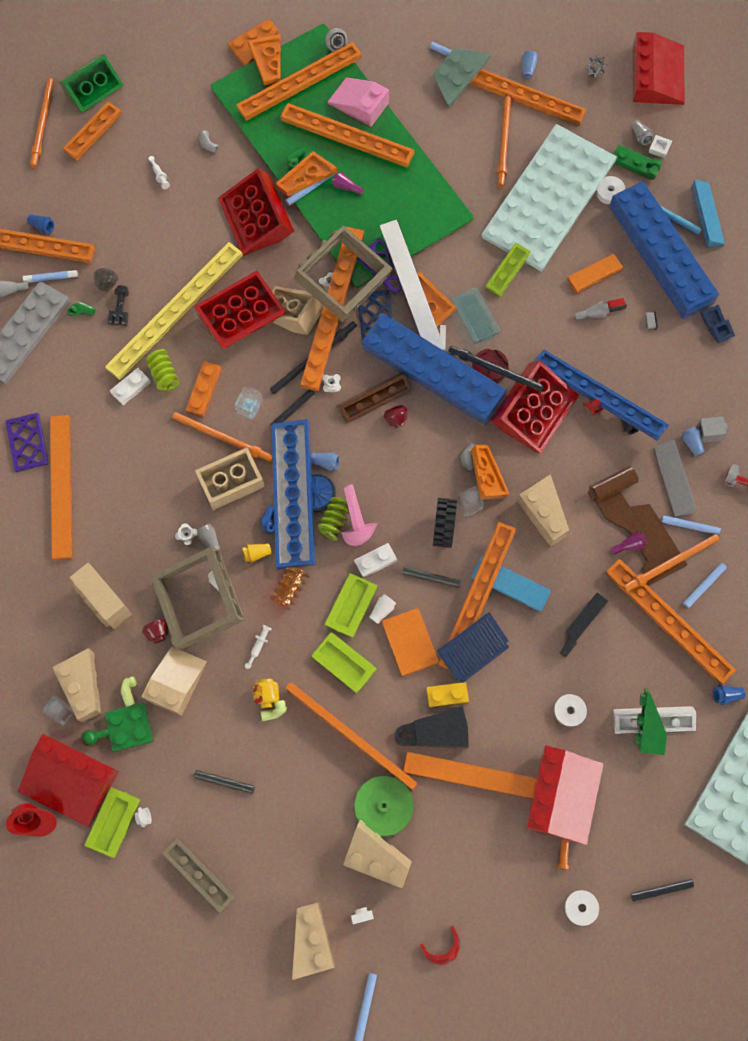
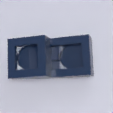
[700,305,735,343]

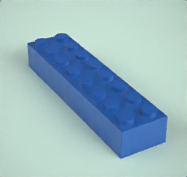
[609,181,719,319]
[361,313,506,426]

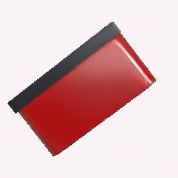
[607,298,627,313]

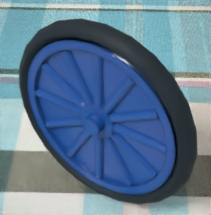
[312,474,336,512]

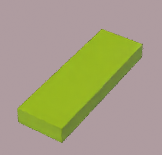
[485,243,531,297]

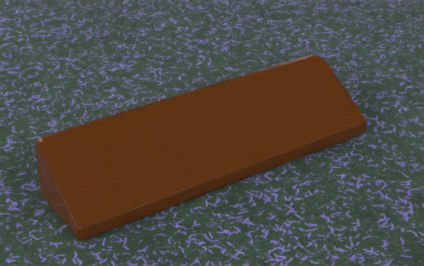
[337,373,412,423]

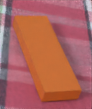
[567,253,623,294]

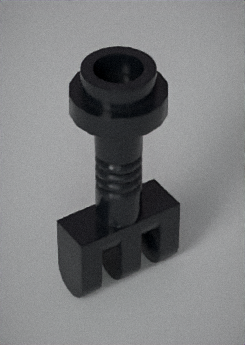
[108,285,129,326]

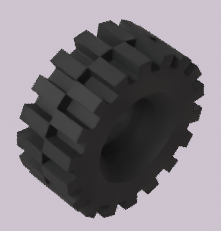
[432,498,457,548]

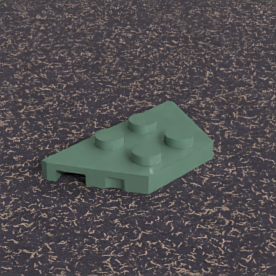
[433,48,491,108]

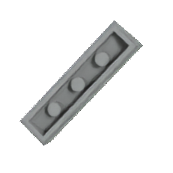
[653,440,696,517]

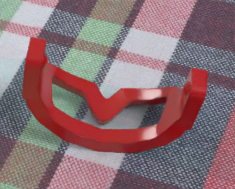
[583,398,604,416]
[420,926,460,965]

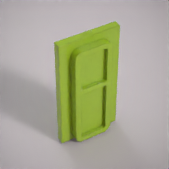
[324,573,378,638]
[311,632,377,694]
[84,787,141,858]

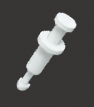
[149,156,170,189]
[245,625,272,669]

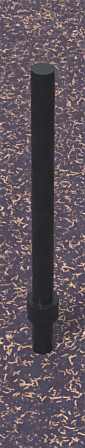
[270,321,357,394]
[448,346,544,392]

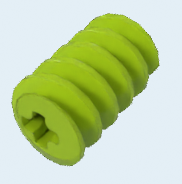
[146,349,180,391]
[317,497,350,541]

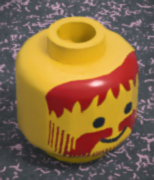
[253,679,279,708]

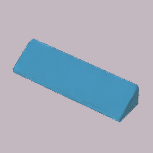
[691,180,725,248]
[471,556,551,612]

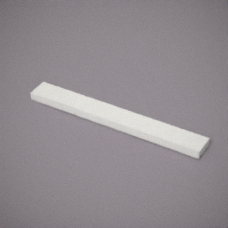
[380,220,445,351]

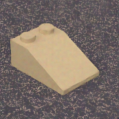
[272,286,324,335]
[141,646,207,716]

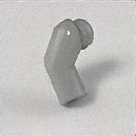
[198,130,219,153]

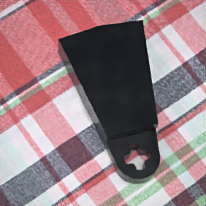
[559,592,608,658]
[395,706,469,748]

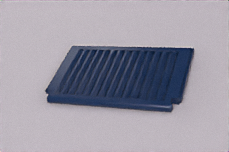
[437,612,509,683]

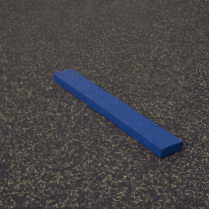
[533,350,669,441]

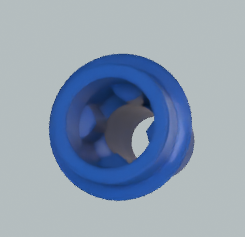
[27,214,55,234]
[713,685,745,705]

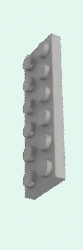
[0,281,70,385]

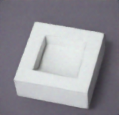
[648,135,672,158]
[351,907,374,924]

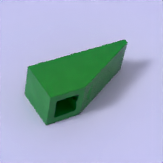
[634,688,667,755]

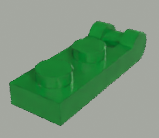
[613,144,663,180]

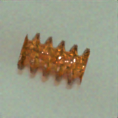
[270,566,309,610]

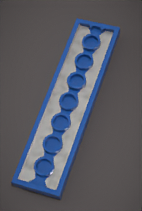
[271,419,315,570]

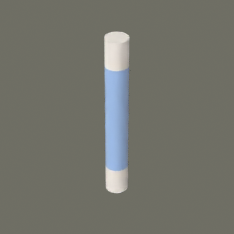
[23,270,78,283]

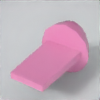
[341,484,378,546]

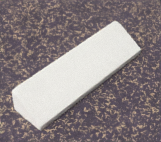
[613,706,696,734]

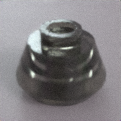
[93,268,118,291]

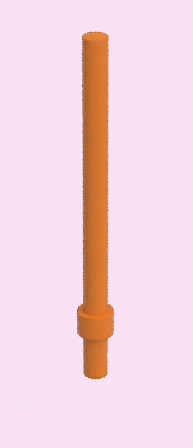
[30,78,54,168]
[497,96,511,188]
[172,412,273,463]
[622,534,720,593]

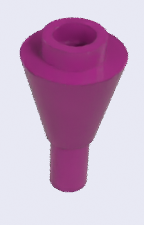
[332,171,364,195]
[611,531,647,555]

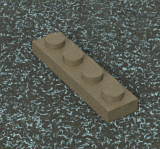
[162,838,236,913]

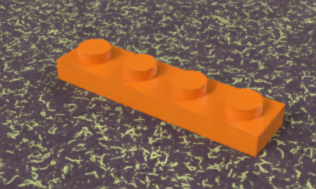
[63,101,122,161]

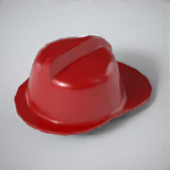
[6,803,57,837]

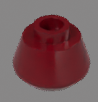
[383,405,408,428]
[142,619,168,644]

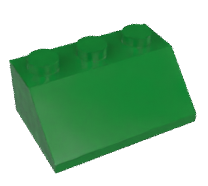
[58,54,124,113]

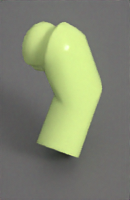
[120,676,137,707]
[261,700,287,721]

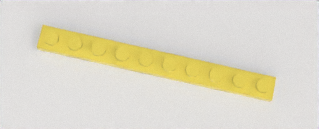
[105,242,243,380]

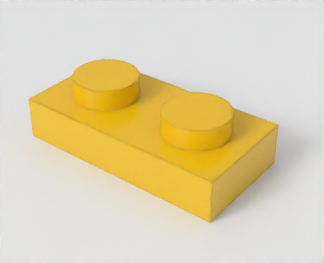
[426,682,469,708]

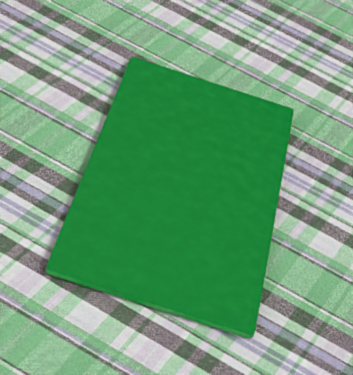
[211,24,474,288]

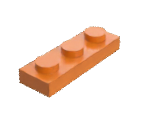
[186,361,222,417]

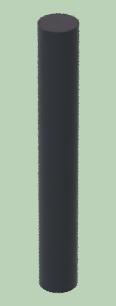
[270,390,315,427]
[631,879,694,902]

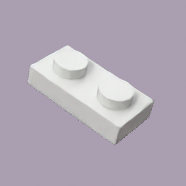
[110,368,151,406]
[354,543,397,578]

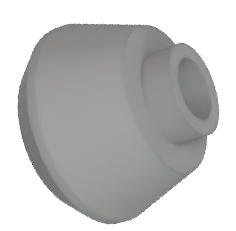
[325,28,347,52]

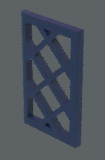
[357,290,392,341]

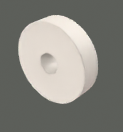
[596,176,625,204]
[554,694,587,727]
[564,890,599,926]

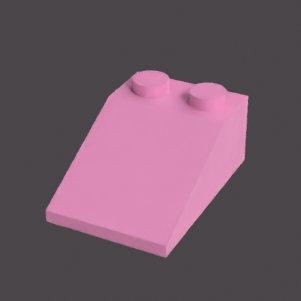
[328,77,389,127]

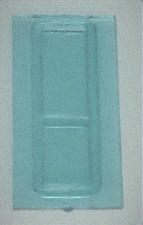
[451,287,501,344]

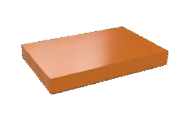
[382,608,439,677]

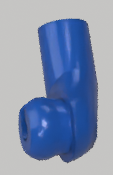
[260,505,275,534]

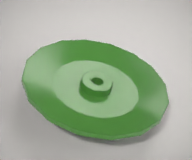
[354,775,414,836]

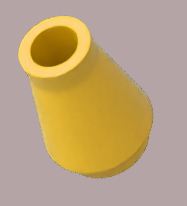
[242,543,271,563]

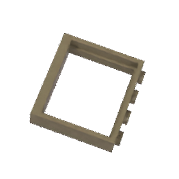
[294,225,393,322]
[151,547,245,649]

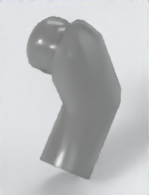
[460,442,475,470]

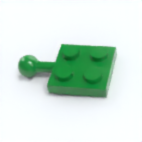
[81,702,154,753]

